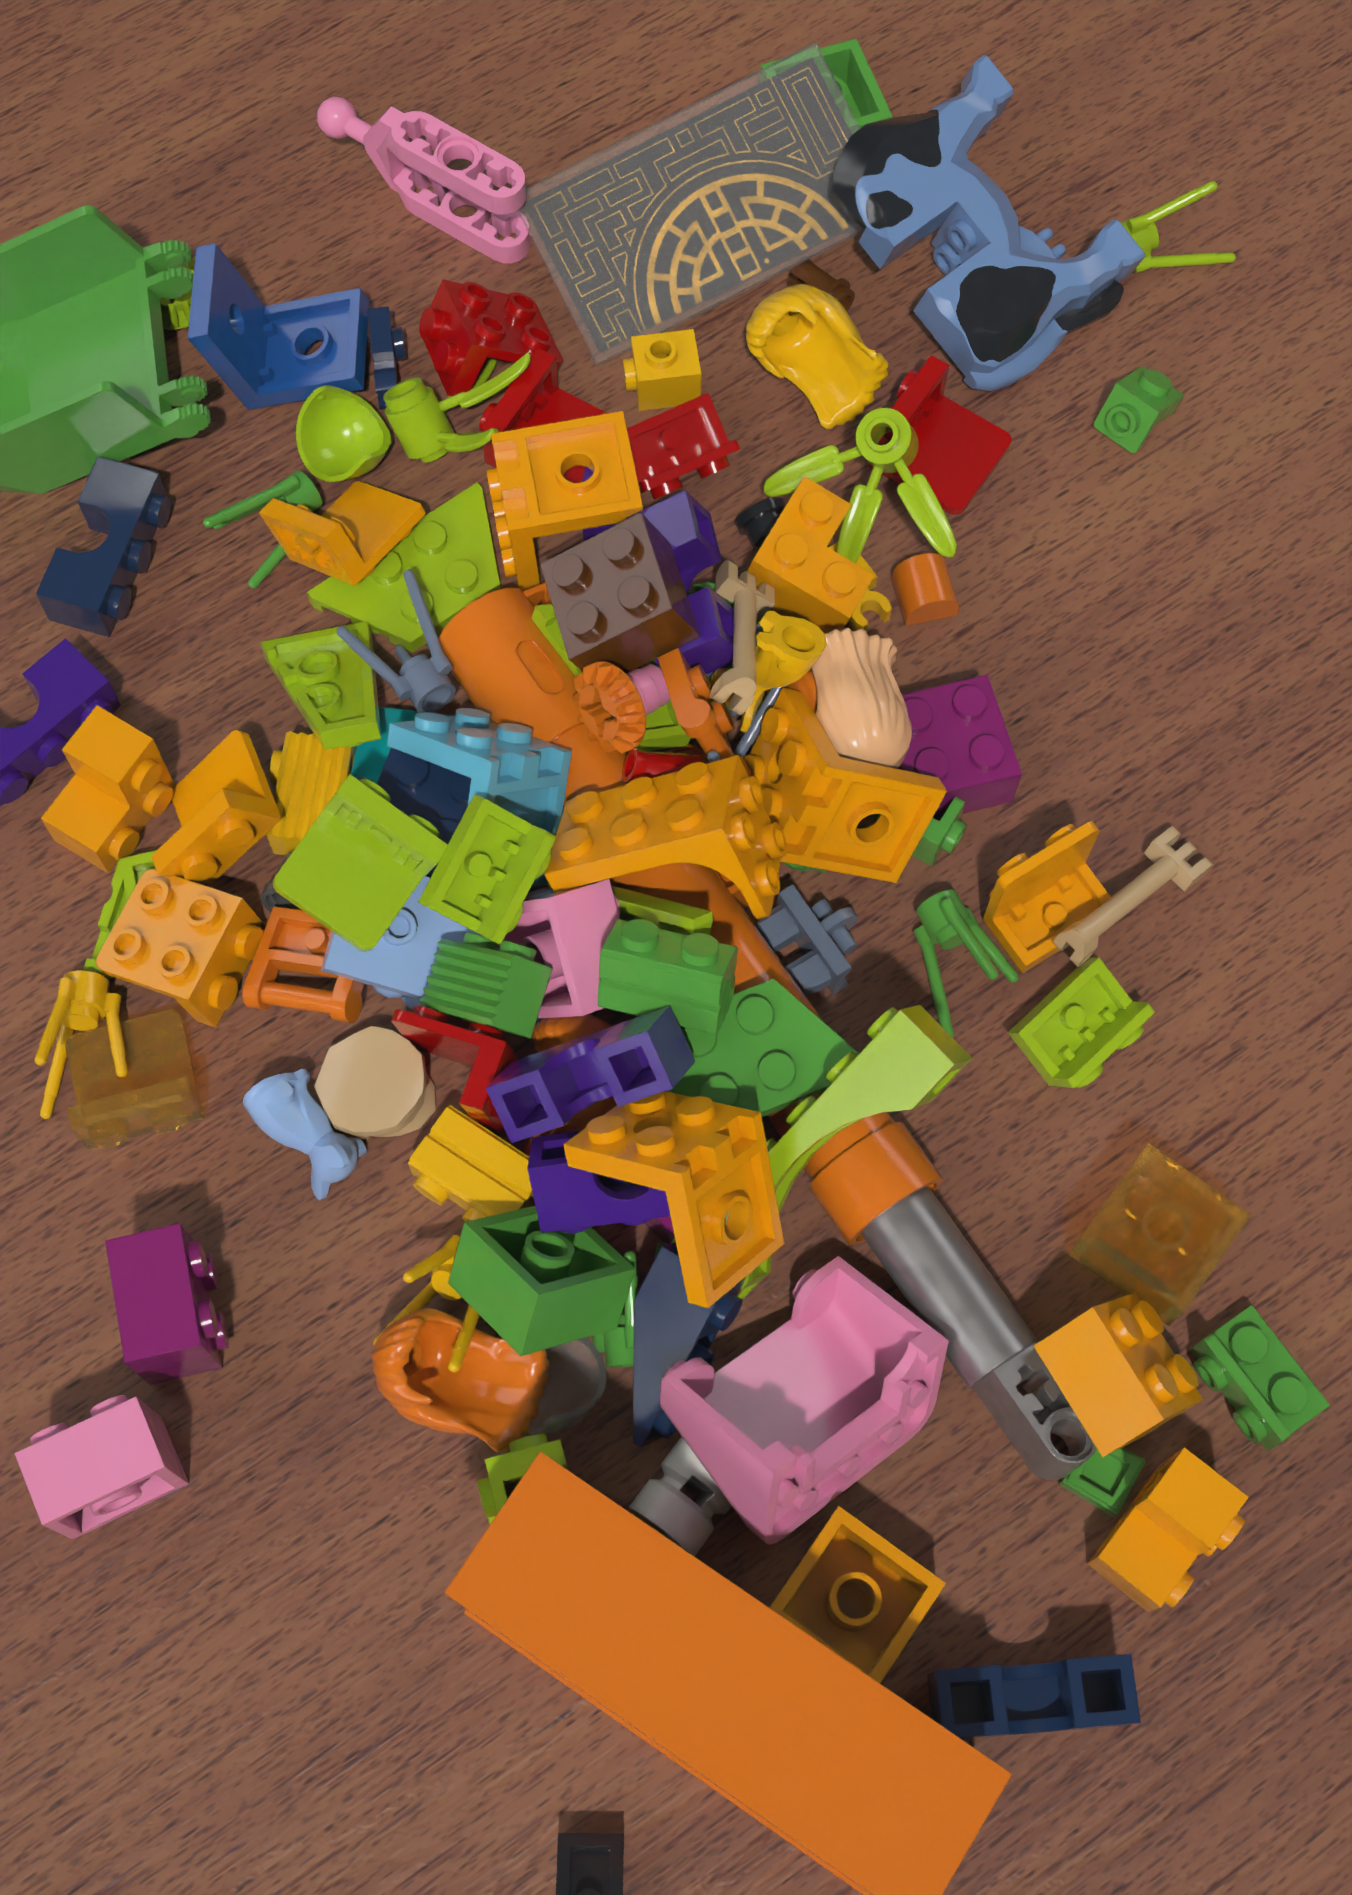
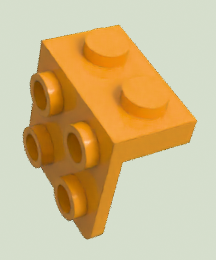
[151,730,282,885]
[983,821,1111,974]
[96,869,266,1028]

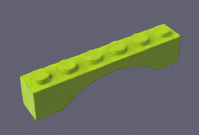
[671,1005,973,1300]

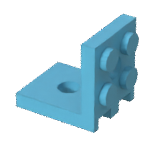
[387,708,572,888]

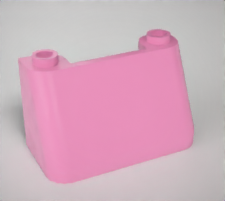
[660,1256,949,1545]

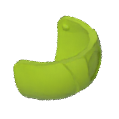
[296,386,391,482]

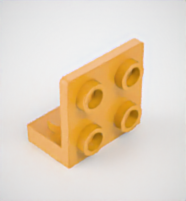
[259,481,426,586]

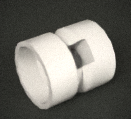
[629,1436,731,1557]

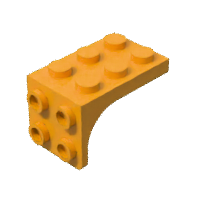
[544,755,787,919]

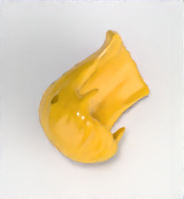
[746,284,889,430]

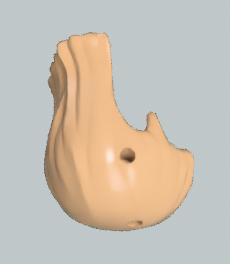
[811,628,912,769]

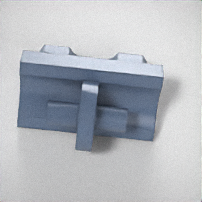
[756,884,858,996]

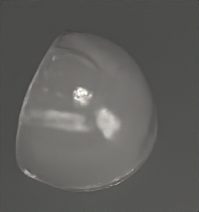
[528,1338,606,1435]

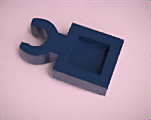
[368,307,406,409]

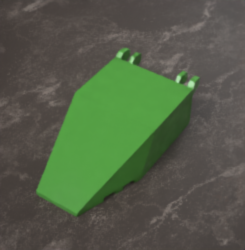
[0,205,211,494]

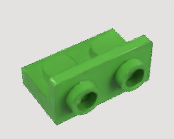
[1190,1305,1330,1451]

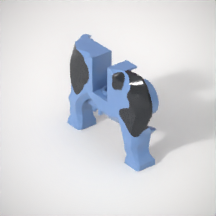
[831,55,1145,391]

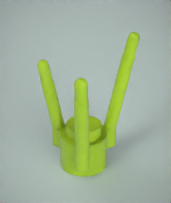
[1120,181,1236,273]

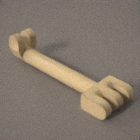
[710,560,775,715]
[1053,826,1214,967]

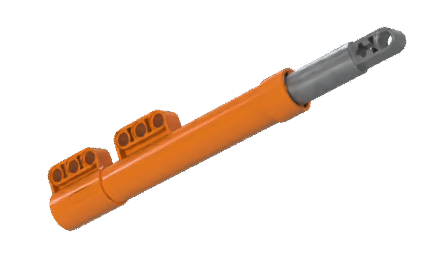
[439,582,1096,1480]

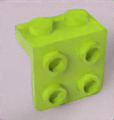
[273,774,448,952]

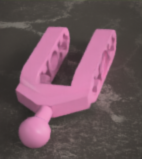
[317,97,530,263]

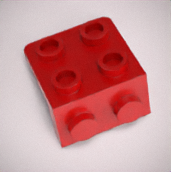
[419,279,563,396]
[479,348,608,483]
[868,355,1012,515]
[391,1006,518,1136]

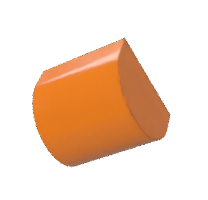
[891,553,959,626]

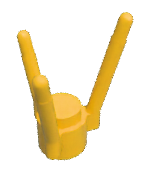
[34,970,128,1119]
[373,1235,480,1373]

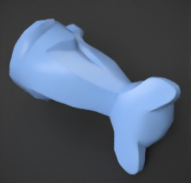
[242,1069,367,1200]

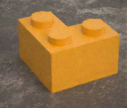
[747,476,875,634]
[40,705,175,874]
[1087,1447,1249,1613]

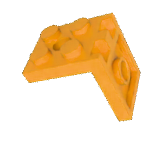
[486,411,643,592]
[743,688,947,883]
[563,1091,785,1308]

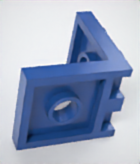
[188,243,369,410]

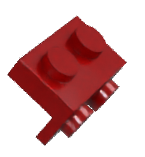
[627,393,740,500]

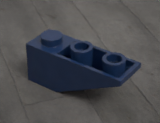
[633,1242,746,1448]

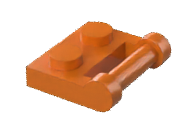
[657,648,752,777]
[242,906,365,1023]

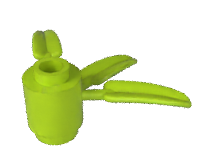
[383,353,531,463]
[763,408,957,564]

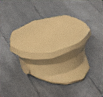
[314,1026,436,1140]

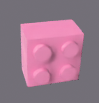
[498,879,621,1018]
[14,1395,189,1539]

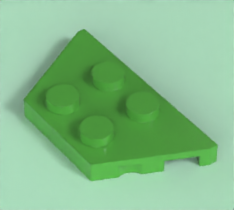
[667,979,860,1117]

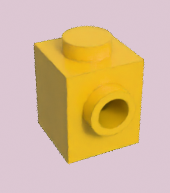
[622,329,702,411]

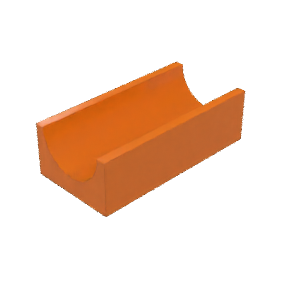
[444,1451,1012,1895]

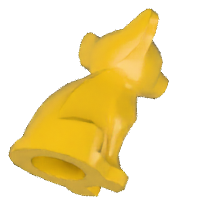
[710,611,827,733]

